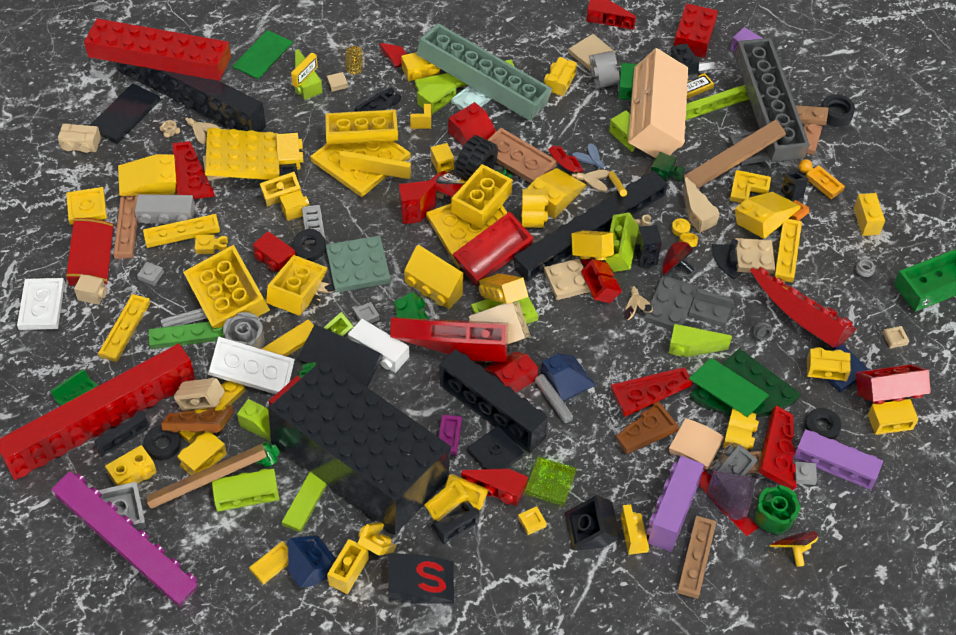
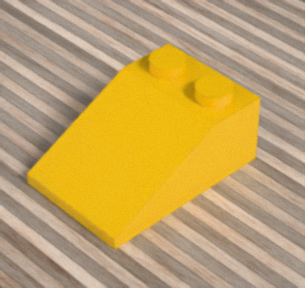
[118,154,176,196]
[527,168,586,219]
[735,192,801,239]
[266,255,327,316]

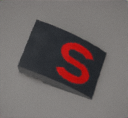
[388,553,454,604]

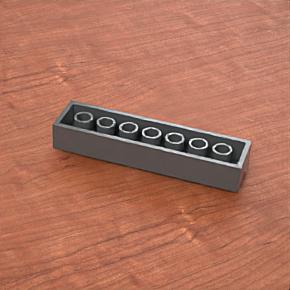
[734,38,810,162]

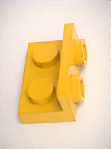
[620,504,649,555]
[357,522,397,556]

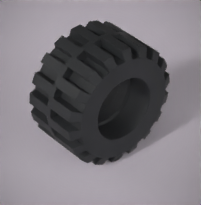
[456,135,498,180]

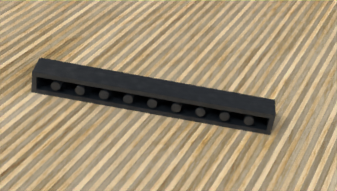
[513,171,668,282]

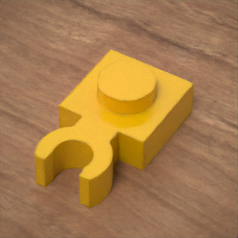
[195,235,228,254]

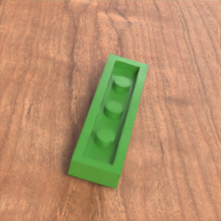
[149,322,225,349]

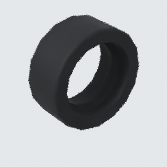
[822,94,855,127]

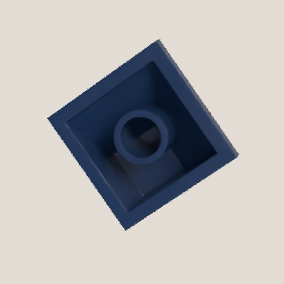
[541,353,595,402]
[288,535,336,588]

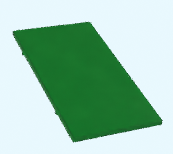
[232,30,293,79]
[689,358,769,417]

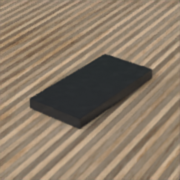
[89,83,161,144]
[298,324,383,387]

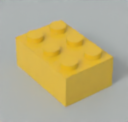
[451,164,513,229]

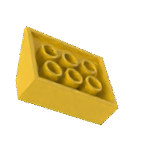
[184,245,270,329]

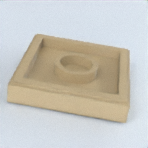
[568,34,616,70]

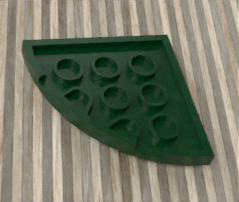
[689,348,801,418]

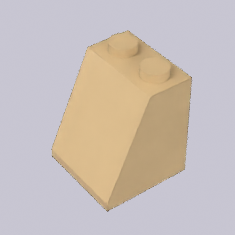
[469,300,531,345]

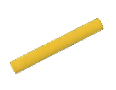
[608,171,627,196]

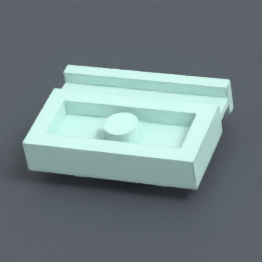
[451,86,492,110]

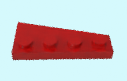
[172,141,215,199]
[611,367,692,417]
[758,406,797,491]

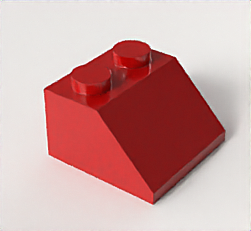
[448,102,496,146]
[399,180,436,224]
[484,351,538,393]

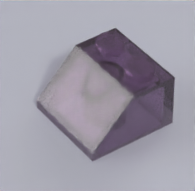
[707,470,755,520]

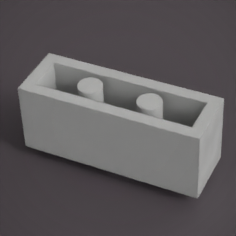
[135,194,195,224]

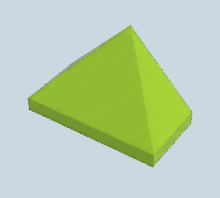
[324,312,354,336]

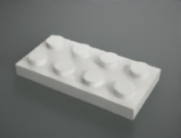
[208,337,295,394]

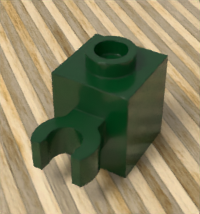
[651,152,685,182]

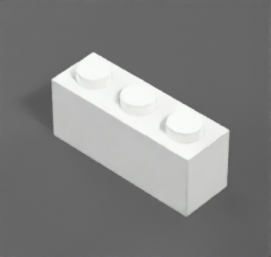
[348,319,409,373]

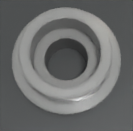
[856,259,875,277]

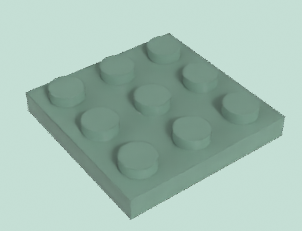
[326,236,391,293]

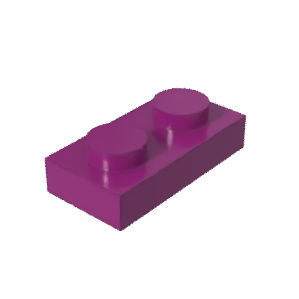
[439,415,462,455]

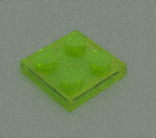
[525,456,577,507]

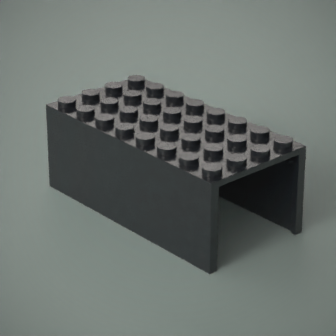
[268,358,451,535]

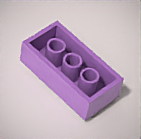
[646,456,704,553]

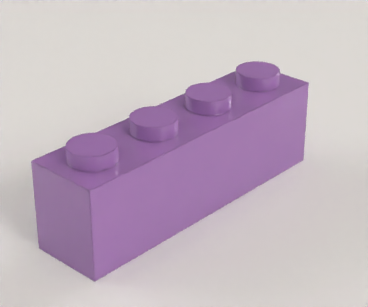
[794,429,883,490]

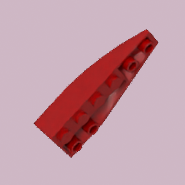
[750,266,857,347]
[390,317,508,362]

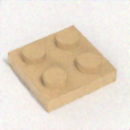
[735,238,775,274]
[544,259,590,300]

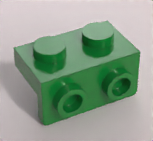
[394,292,429,319]
[50,369,99,407]

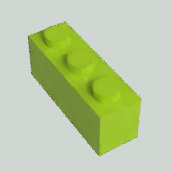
[605,212,639,272]
[212,469,279,512]

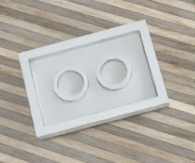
[17,278,65,330]

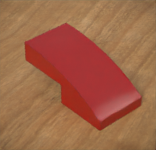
[548,145,584,173]

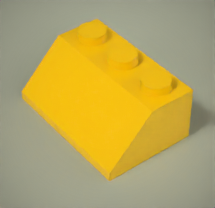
[404,245,463,310]

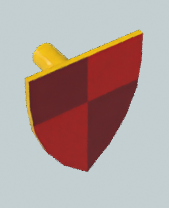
[770,531,818,567]

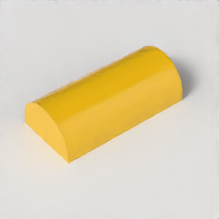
[325,110,398,145]

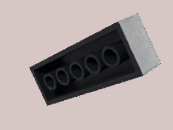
[439,349,548,453]

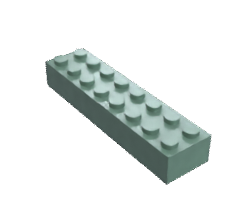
[416,23,552,121]

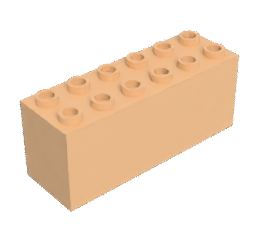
[628,48,688,158]

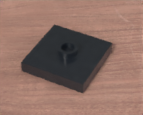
[467,426,524,469]

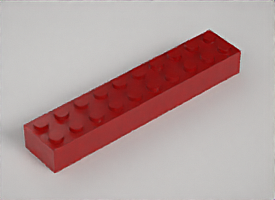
[0,343,196,480]

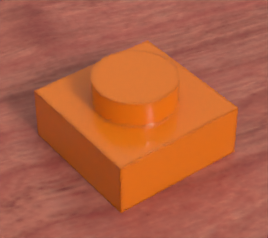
[790,200,809,221]

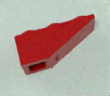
[586,0,636,30]
[461,469,528,506]

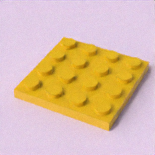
[205,128,279,180]
[310,141,411,197]
[426,203,507,269]

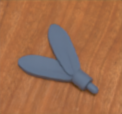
[572,143,606,170]

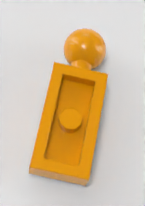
[798,159,845,199]

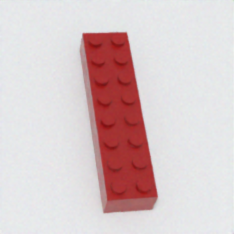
[84,18,231,81]

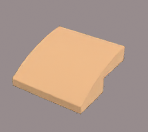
[669,418,724,469]

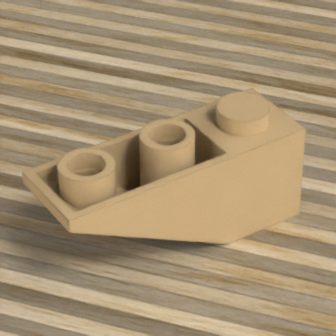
[682,177,720,233]

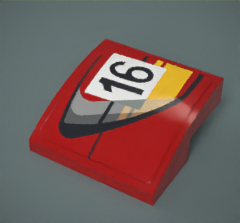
[430,171,467,197]

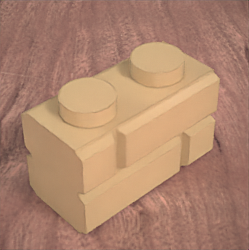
[58,124,101,153]
[174,378,224,411]

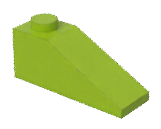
[294,49,323,100]
[668,324,732,357]

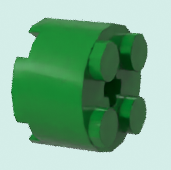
[754,485,801,535]

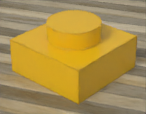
[518,507,547,535]

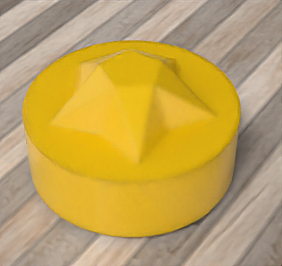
[671,219,690,237]
[679,233,698,247]

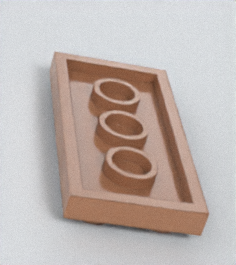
[488,128,557,183]

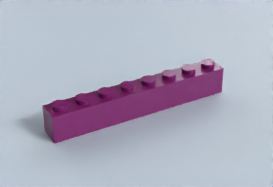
[51,471,198,608]

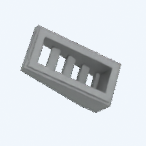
[302,205,325,244]

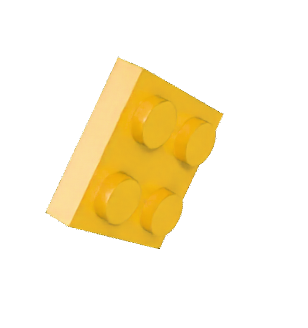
[66,187,107,225]

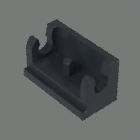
[431,500,479,544]

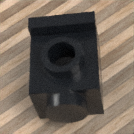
[781,171,808,201]

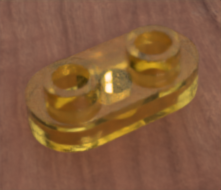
[346,46,363,75]

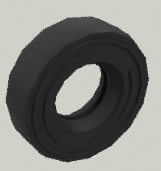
[292,229,326,261]
[804,408,842,440]
[144,425,181,461]

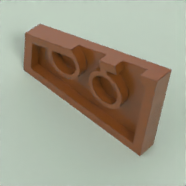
[616,401,679,454]
[161,405,234,433]

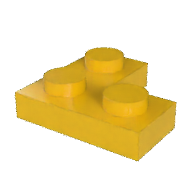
[730,170,771,203]

